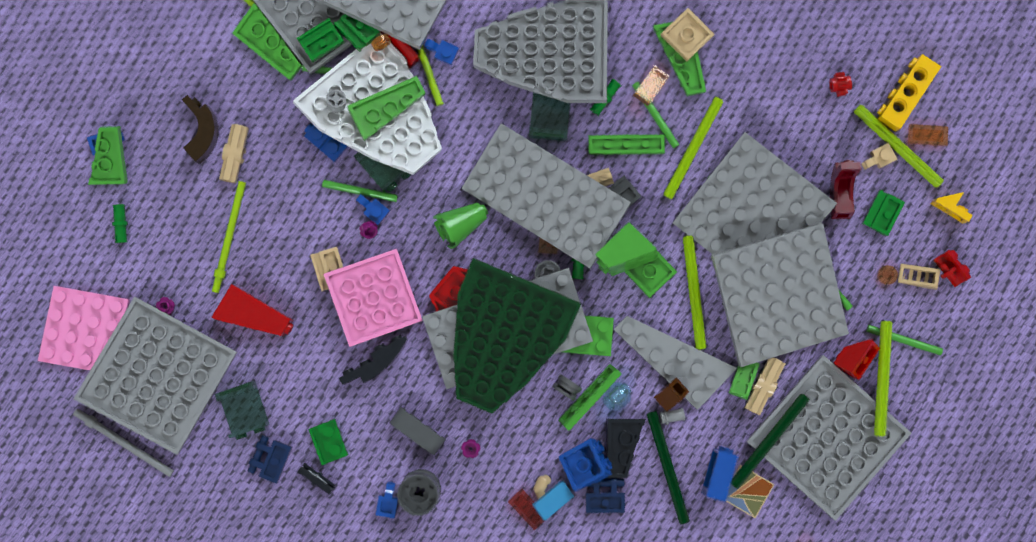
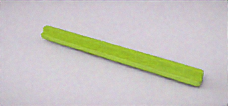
[663,97,723,199]
[854,105,944,188]
[683,236,706,350]
[874,321,893,437]

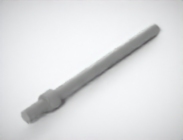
[73,408,174,477]

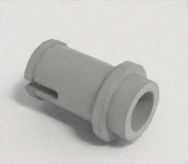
[659,408,685,425]

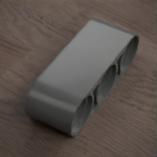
[389,407,446,455]

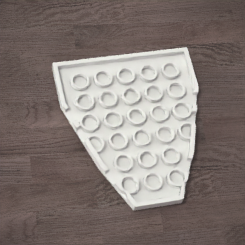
[293,32,442,175]

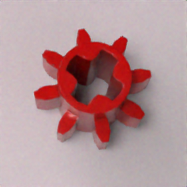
[829,72,852,97]

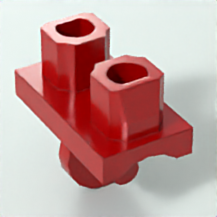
[933,249,971,287]

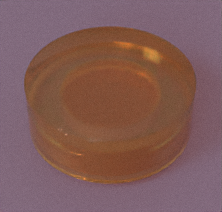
[371,34,391,51]
[877,265,898,285]

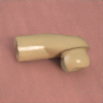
[534,475,551,499]

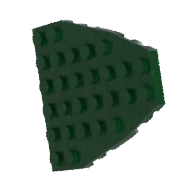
[453,258,581,414]

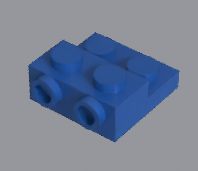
[304,123,348,163]
[558,438,613,492]

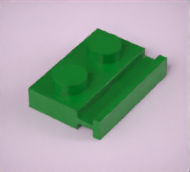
[334,14,380,52]
[297,18,345,63]
[861,189,905,236]
[308,419,349,465]

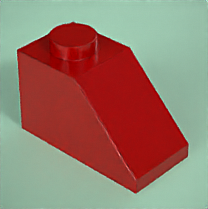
[834,339,880,380]

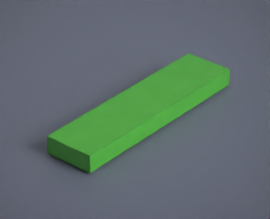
[588,134,665,155]
[558,364,621,431]

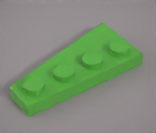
[232,3,303,81]

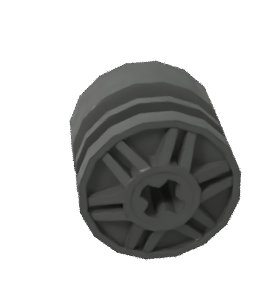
[397,469,441,516]

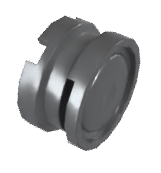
[534,260,560,278]
[552,374,582,401]

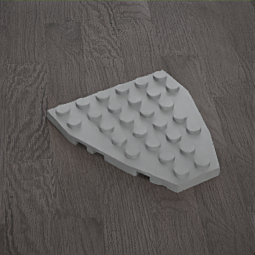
[473,0,608,103]

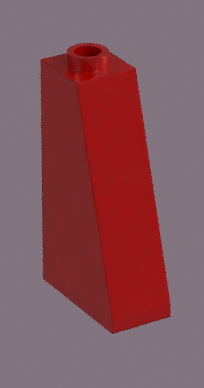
[211,284,294,336]

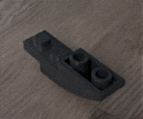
[339,334,408,385]

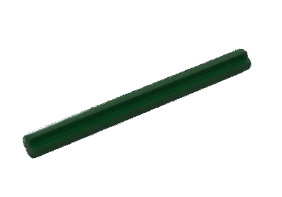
[731,394,810,489]
[647,411,690,524]

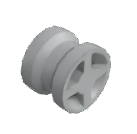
[326,89,346,113]

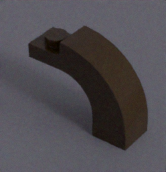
[181,95,219,165]

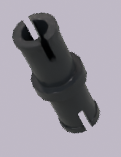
[298,463,336,495]

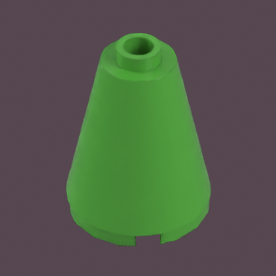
[433,203,488,250]

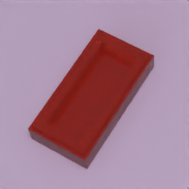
[508,488,544,530]

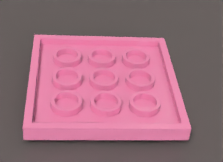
[324,249,423,347]
[38,286,130,370]

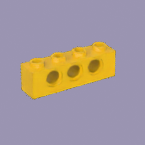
[877,54,942,132]

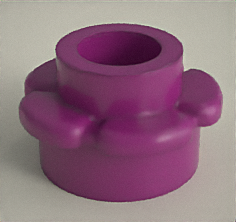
[359,221,378,239]
[156,297,175,315]
[461,439,480,458]

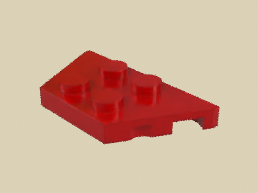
[429,266,468,311]

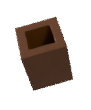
[654,377,689,412]

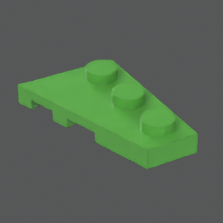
[88,126,128,185]

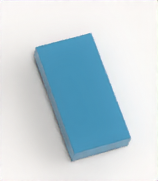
[532,481,574,521]

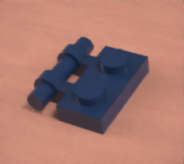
[247,435,292,484]
[585,478,625,513]

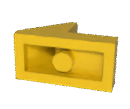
[930,192,973,224]

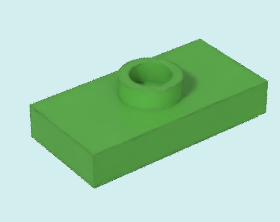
[728,363,760,400]

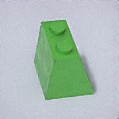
[595,222,658,276]

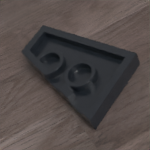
[606,419,646,478]

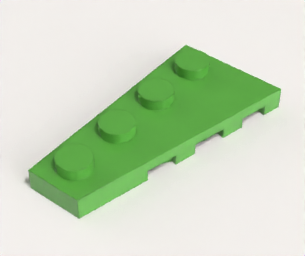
[653,22,706,96]
[347,76,425,141]

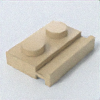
[310,247,343,292]

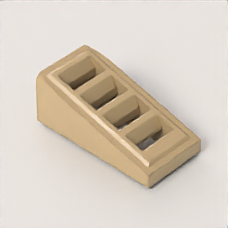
[898,264,941,290]

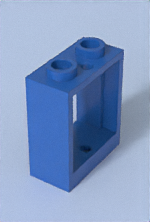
[701,446,738,502]

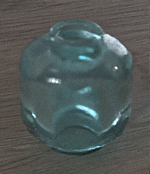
[602,382,631,411]

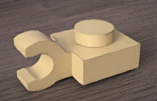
[861,143,897,170]

